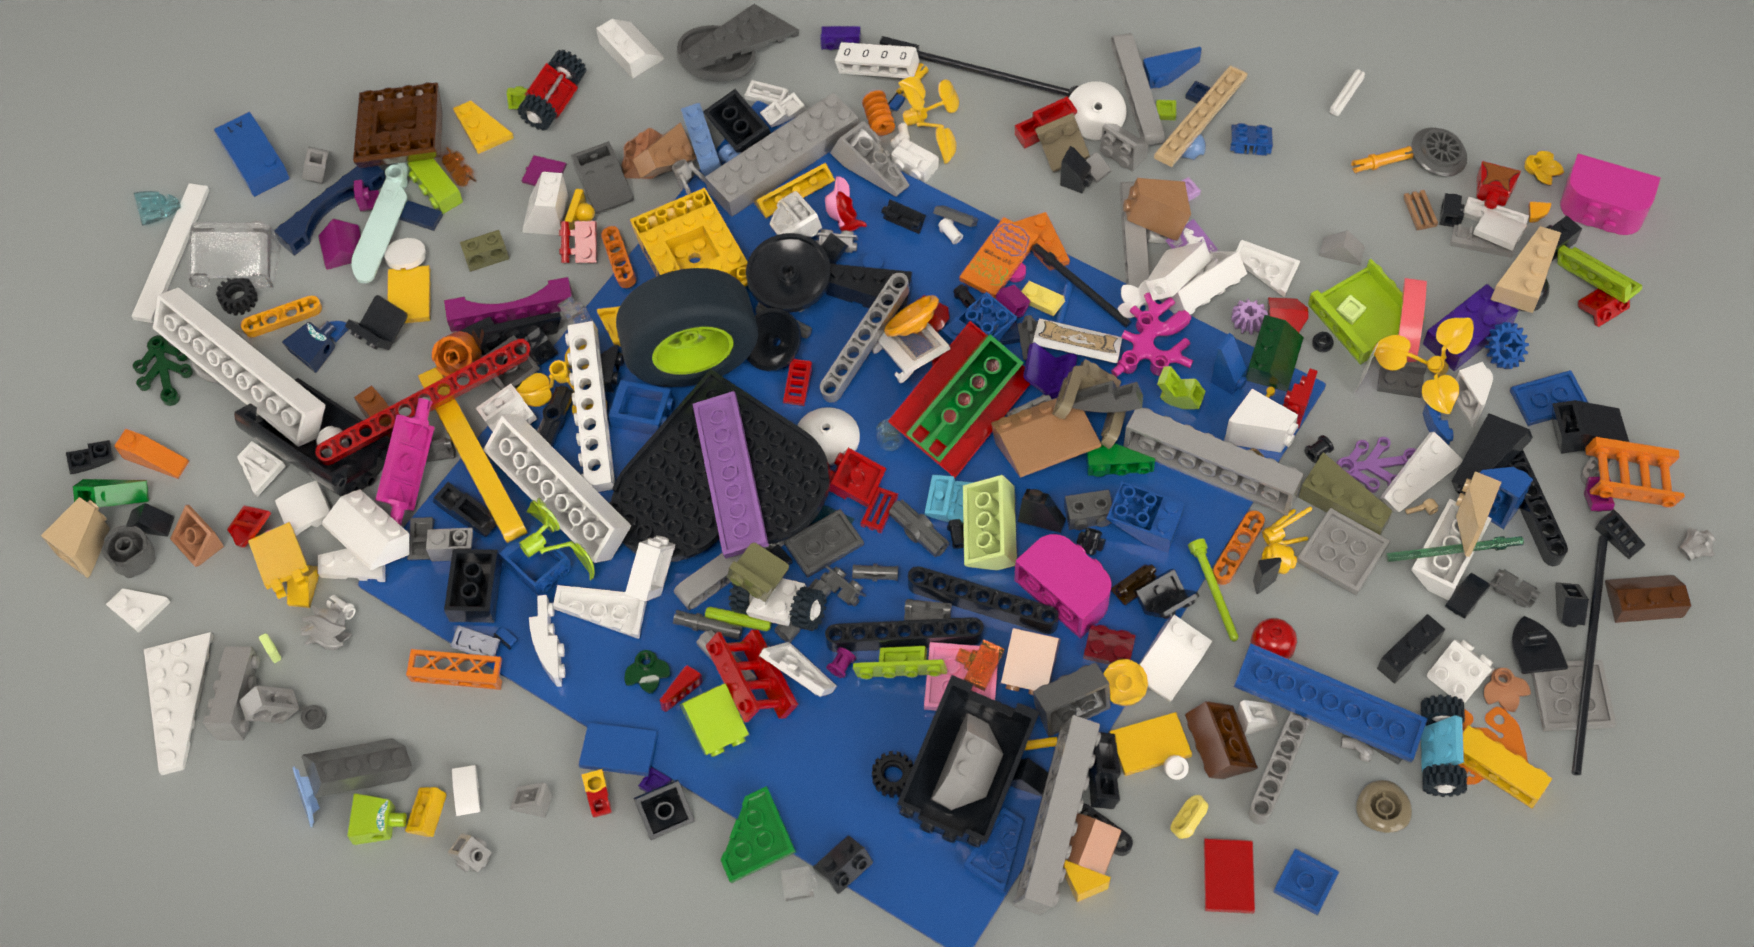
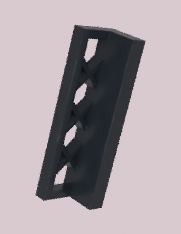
[472,312,562,350]

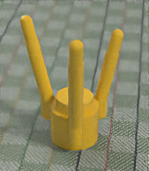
[1262,507,1312,546]

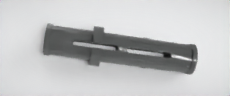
[673,610,743,640]

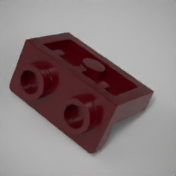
[1083,625,1135,665]

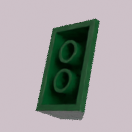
[1246,315,1304,392]

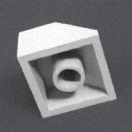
[1456,362,1493,427]

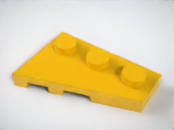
[453,100,514,154]

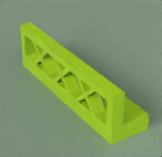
[1557,245,1642,303]

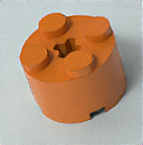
[432,331,481,377]

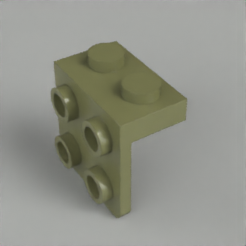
[727,542,789,602]

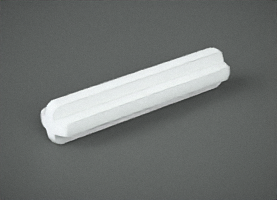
[1330,69,1365,116]

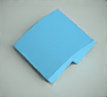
[925,475,974,523]

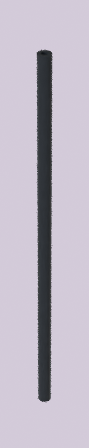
[1571,535,1608,776]

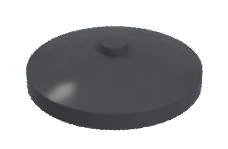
[677,25,756,81]

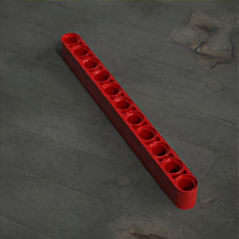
[316,339,530,465]

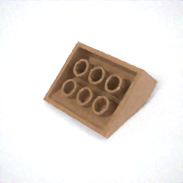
[991,398,1101,478]

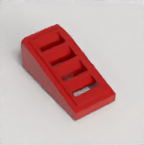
[783,359,813,406]
[660,665,703,712]

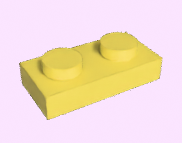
[1021,281,1065,316]

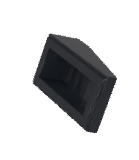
[1595,509,1645,559]

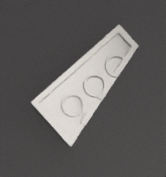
[1380,432,1463,513]

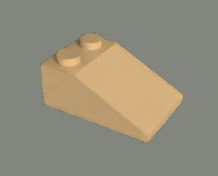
[1455,471,1501,557]

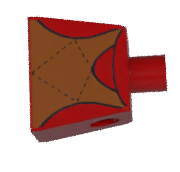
[1476,161,1521,209]

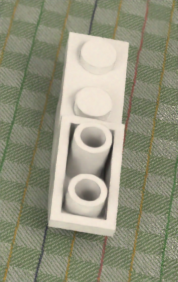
[529,595,565,687]

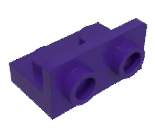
[820,26,861,50]

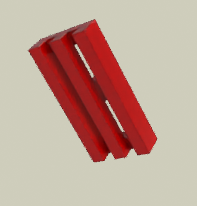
[861,487,898,533]

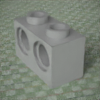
[239,685,299,724]

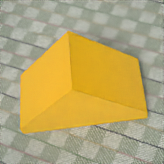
[287,565,319,608]
[1063,860,1111,902]

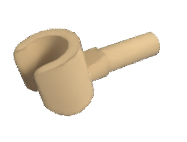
[1405,498,1439,515]

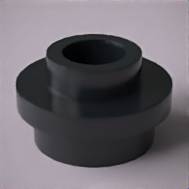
[1312,331,1334,352]

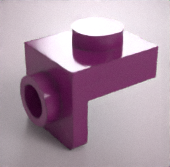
[1584,477,1615,512]

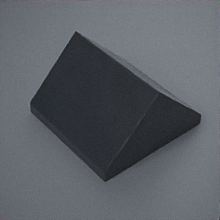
[634,779,695,840]

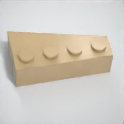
[1491,226,1561,313]

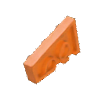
[1015,212,1070,270]

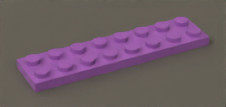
[693,391,769,559]

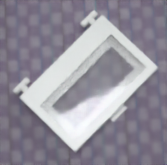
[872,322,950,383]

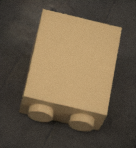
[41,497,110,578]

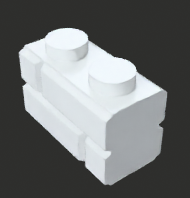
[891,138,939,183]

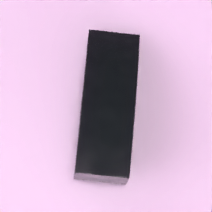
[433,482,497,537]
[1089,732,1121,809]

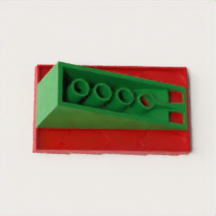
[888,321,1030,478]

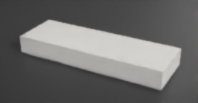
[1464,197,1529,224]

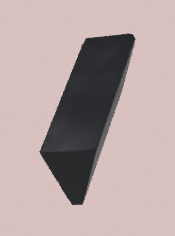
[1253,557,1282,595]

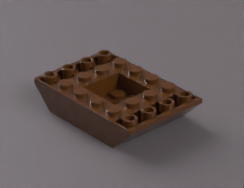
[353,82,443,168]

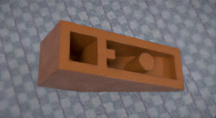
[354,385,392,438]

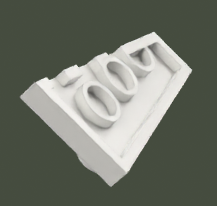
[553,585,647,639]

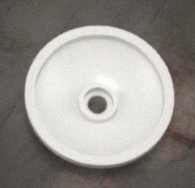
[1069,81,1126,141]
[797,407,860,466]

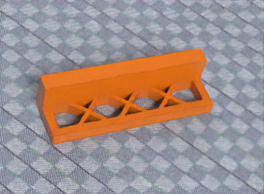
[406,649,502,690]

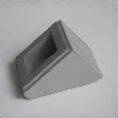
[1086,152,1111,183]

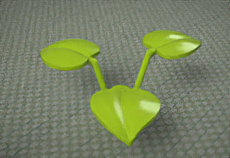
[519,497,595,580]

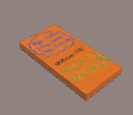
[959,217,1039,299]

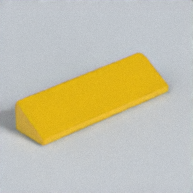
[754,162,835,218]

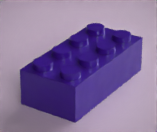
[1423,284,1519,371]

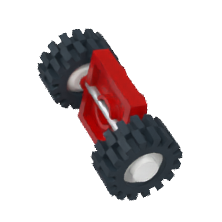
[517,50,586,131]

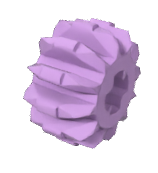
[1231,298,1268,335]

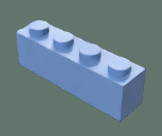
[681,102,721,177]

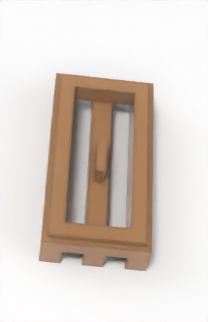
[1403,190,1438,230]

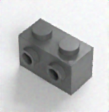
[1064,490,1112,530]

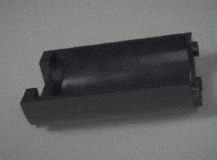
[234,378,391,496]
[897,675,1040,848]

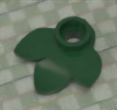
[624,650,670,694]

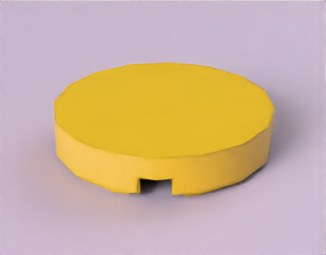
[1104,659,1148,706]

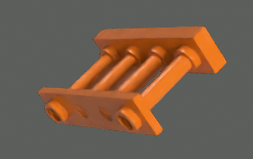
[1585,437,1685,508]

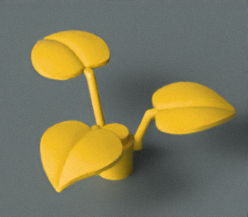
[898,77,959,164]
[1372,318,1474,415]
[516,344,607,415]

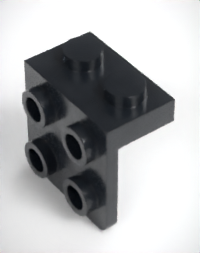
[345,295,408,350]
[1133,569,1199,619]

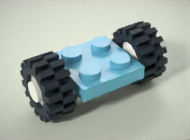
[1421,694,1467,797]

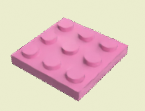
[924,642,999,711]

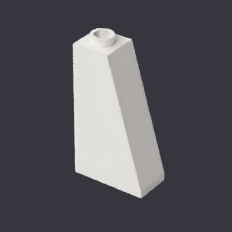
[1146,241,1212,301]

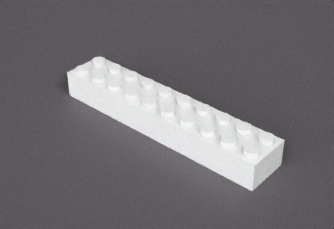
[153,287,325,447]

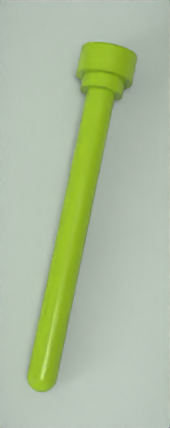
[1188,538,1239,641]

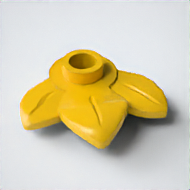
[1524,151,1564,185]

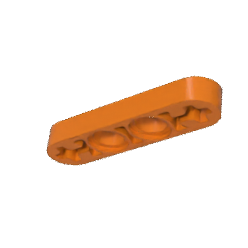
[601,226,636,288]
[1213,510,1265,585]

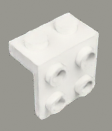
[1427,639,1496,703]

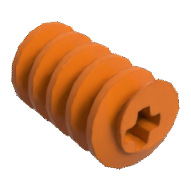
[862,90,895,136]

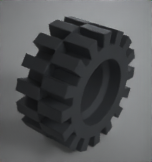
[216,275,258,316]
[872,751,913,798]

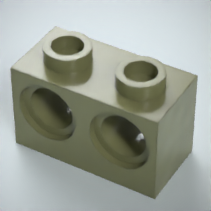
[460,230,509,272]

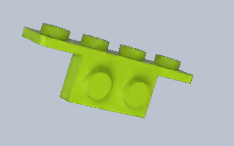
[853,646,948,679]

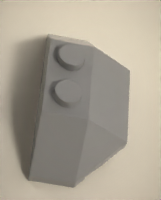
[931,713,1003,810]

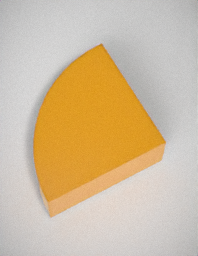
[1529,201,1551,223]

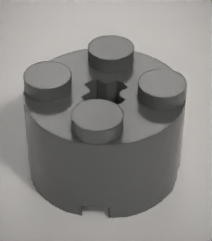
[102,525,156,578]

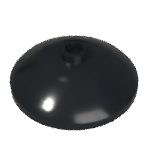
[747,308,801,372]

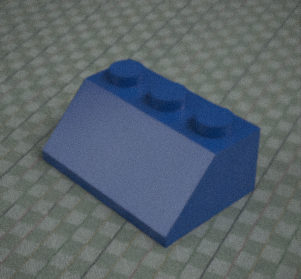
[1480,467,1533,530]

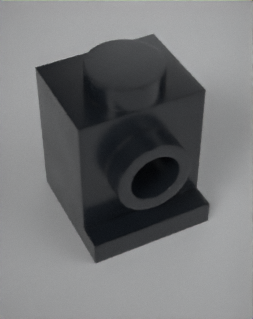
[1439,193,1465,227]

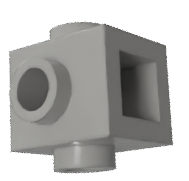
[447,834,492,872]

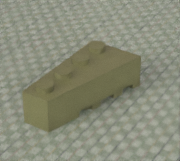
[1298,452,1393,535]

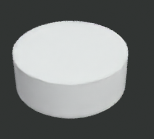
[1163,755,1189,780]

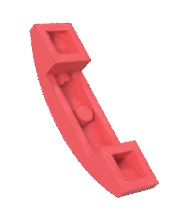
[1398,278,1427,362]

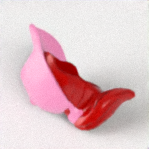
[825,176,867,232]

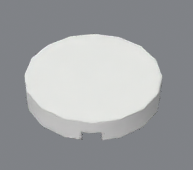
[384,238,426,270]

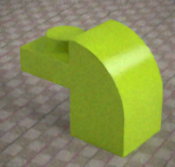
[1157,366,1206,409]

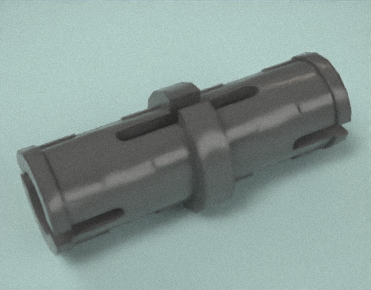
[852,563,898,582]

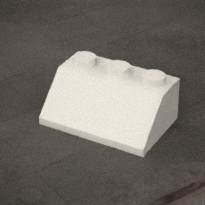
[596,19,664,79]

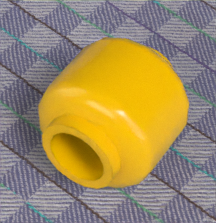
[1261,542,1297,574]

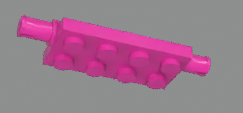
[375,398,435,526]

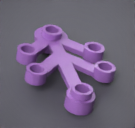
[1336,437,1417,493]

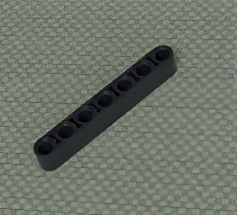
[1505,450,1568,567]
[908,566,1059,634]
[825,617,984,652]

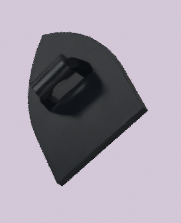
[1512,616,1568,674]

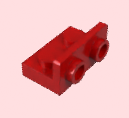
[1578,288,1630,327]

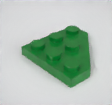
[720,786,796,883]

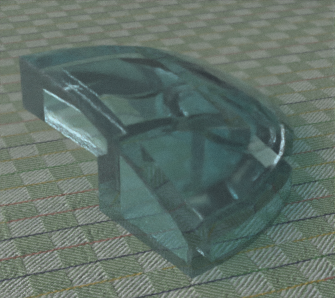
[134,191,181,226]

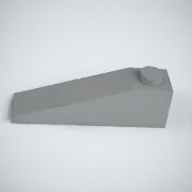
[830,121,909,197]

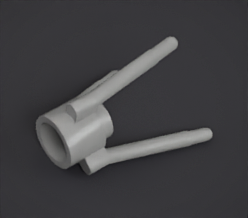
[672,159,706,195]

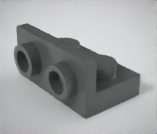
[1377,362,1426,398]

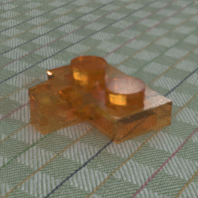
[955,640,1005,691]

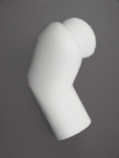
[890,123,910,149]

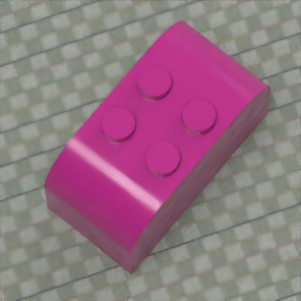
[1560,153,1661,235]
[1014,534,1111,639]

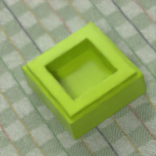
[1156,100,1176,121]

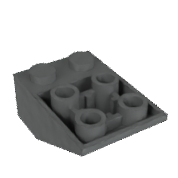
[571,141,633,214]

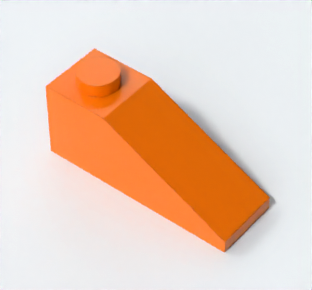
[114,429,189,479]

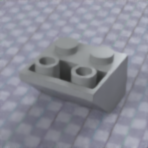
[1100,124,1148,172]

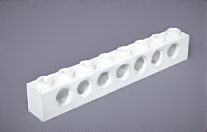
[565,321,615,492]

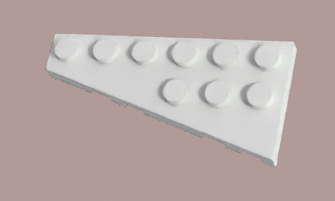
[144,632,214,775]

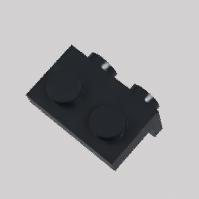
[813,835,873,894]

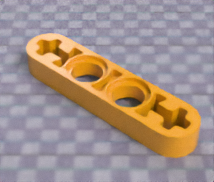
[241,295,322,338]

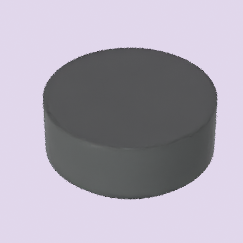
[301,705,326,729]

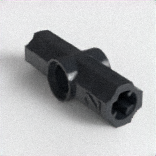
[537,385,574,446]

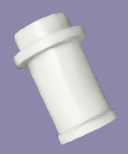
[938,218,963,244]
[326,595,356,620]

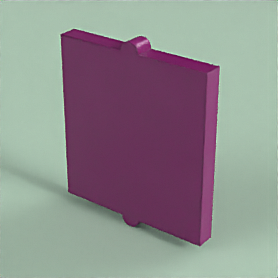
[521,155,567,186]

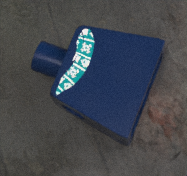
[282,321,336,373]

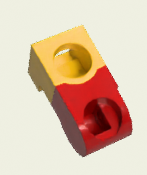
[581,769,612,818]

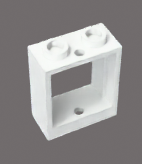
[625,536,675,601]

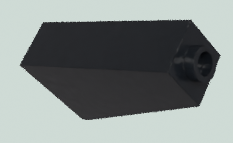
[1451,413,1533,494]

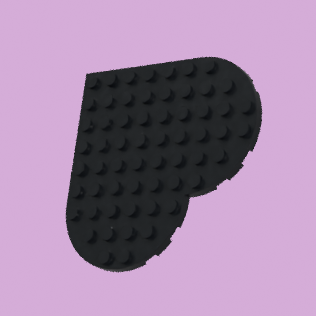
[609,369,831,562]

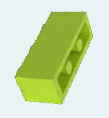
[407,158,463,214]

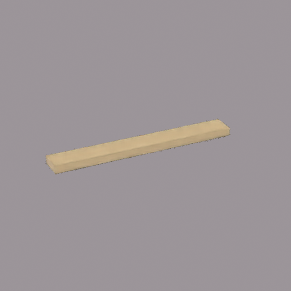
[1154,65,1248,167]

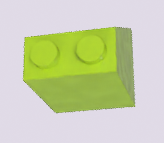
[679,684,749,757]

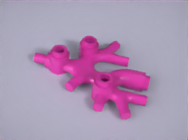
[1111,292,1193,377]

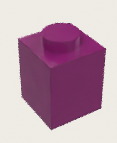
[996,285,1030,318]

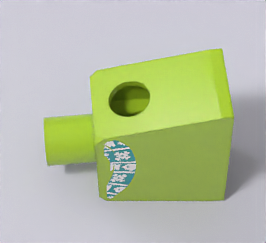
[347,794,407,845]

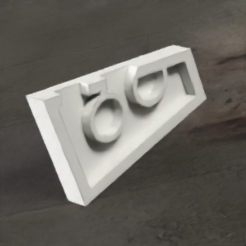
[1236,240,1300,297]

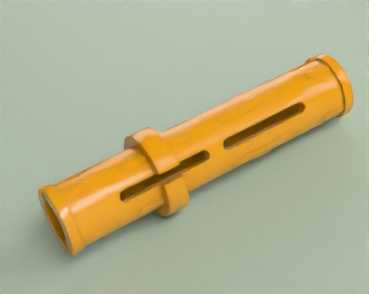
[1351,146,1413,173]

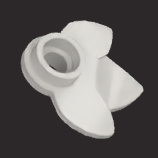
[1118,280,1150,318]

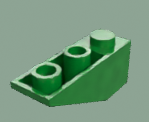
[1085,441,1155,477]
[73,479,149,507]

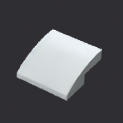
[1473,209,1527,251]
[476,384,537,432]
[275,481,331,536]

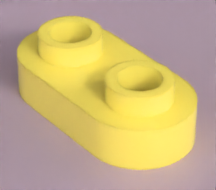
[1171,795,1208,839]

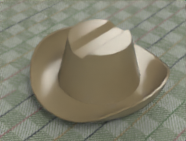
[1356,780,1412,833]

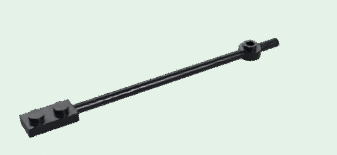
[880,36,1098,105]

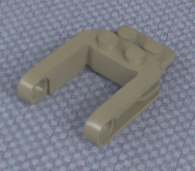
[1052,359,1126,449]

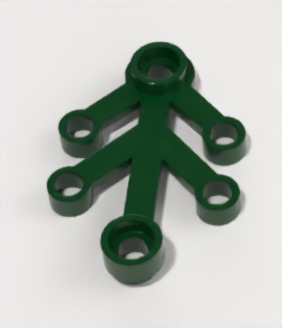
[133,335,193,406]

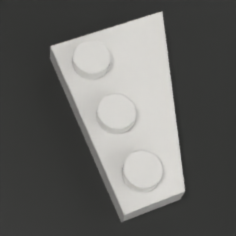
[318,549,386,582]
[759,642,837,697]

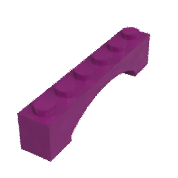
[444,277,575,332]

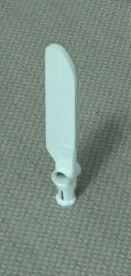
[351,161,411,283]

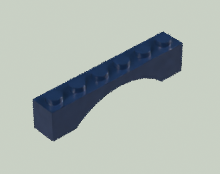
[274,166,386,256]

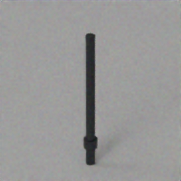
[1032,243,1131,328]

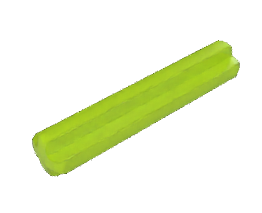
[705,607,772,631]

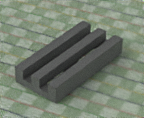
[933,205,978,227]

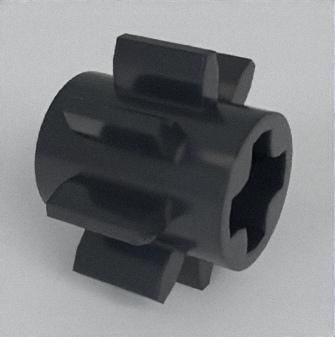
[1076,528,1106,555]

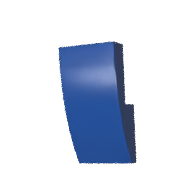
[1422,403,1454,446]

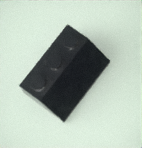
[703,89,771,153]

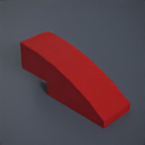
[1015,96,1077,149]

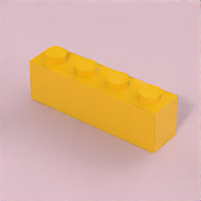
[1462,725,1552,809]

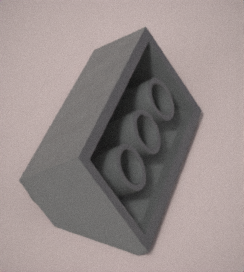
[302,738,412,798]

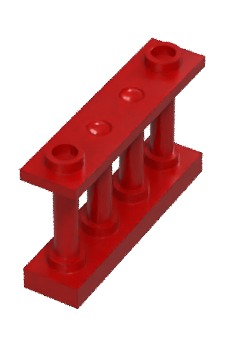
[705,629,798,723]

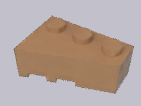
[633,122,697,178]

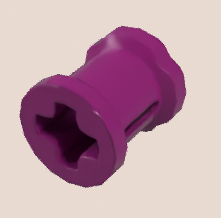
[827,647,856,678]

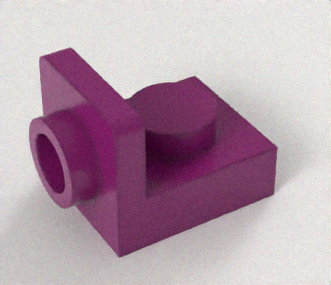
[354,180,379,212]

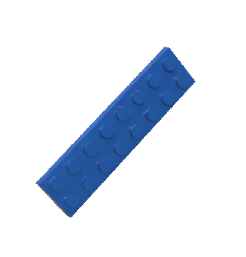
[1233,644,1427,762]

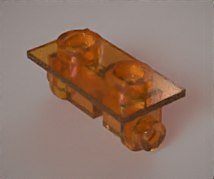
[442,147,477,187]

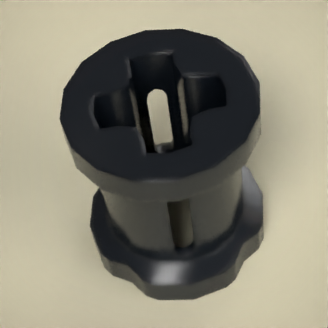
[1304,435,1334,463]

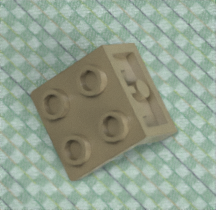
[1035,113,1090,172]

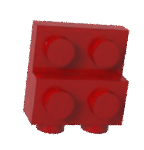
[1283,368,1318,428]
[829,447,887,507]

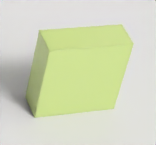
[1336,295,1366,325]
[259,633,282,664]

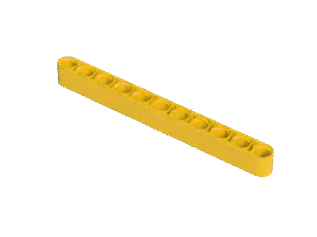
[418,367,527,543]

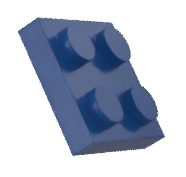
[1273,849,1339,916]

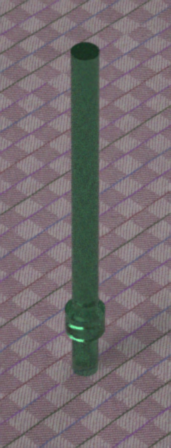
[1386,536,1524,562]

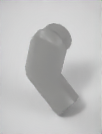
[1341,736,1373,762]

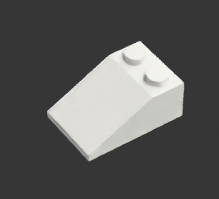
[1139,615,1212,702]

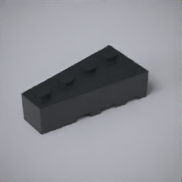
[826,264,912,315]

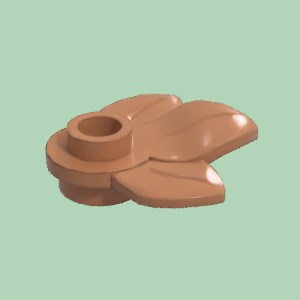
[1484,668,1531,712]

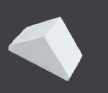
[1237,700,1279,736]

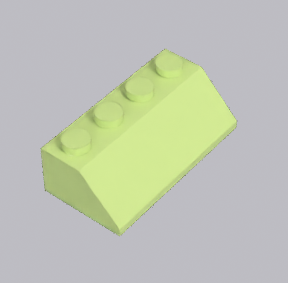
[963,475,1017,570]

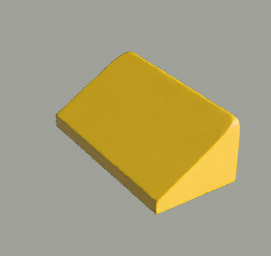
[405,787,447,837]

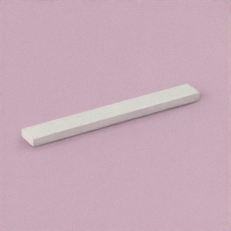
[132,183,210,323]

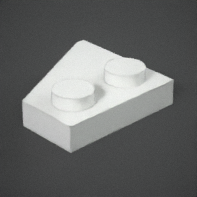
[237,441,286,497]
[106,588,170,633]

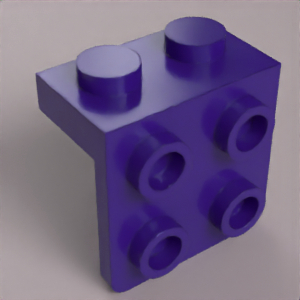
[1024,342,1077,399]

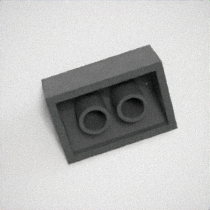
[1033,662,1111,737]

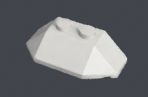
[770,191,822,237]

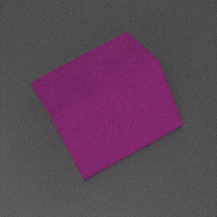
[318,219,361,270]

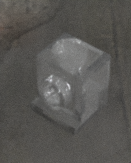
[558,296,593,325]

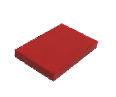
[1204,839,1255,914]

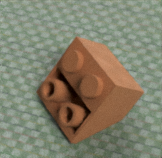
[621,127,663,179]

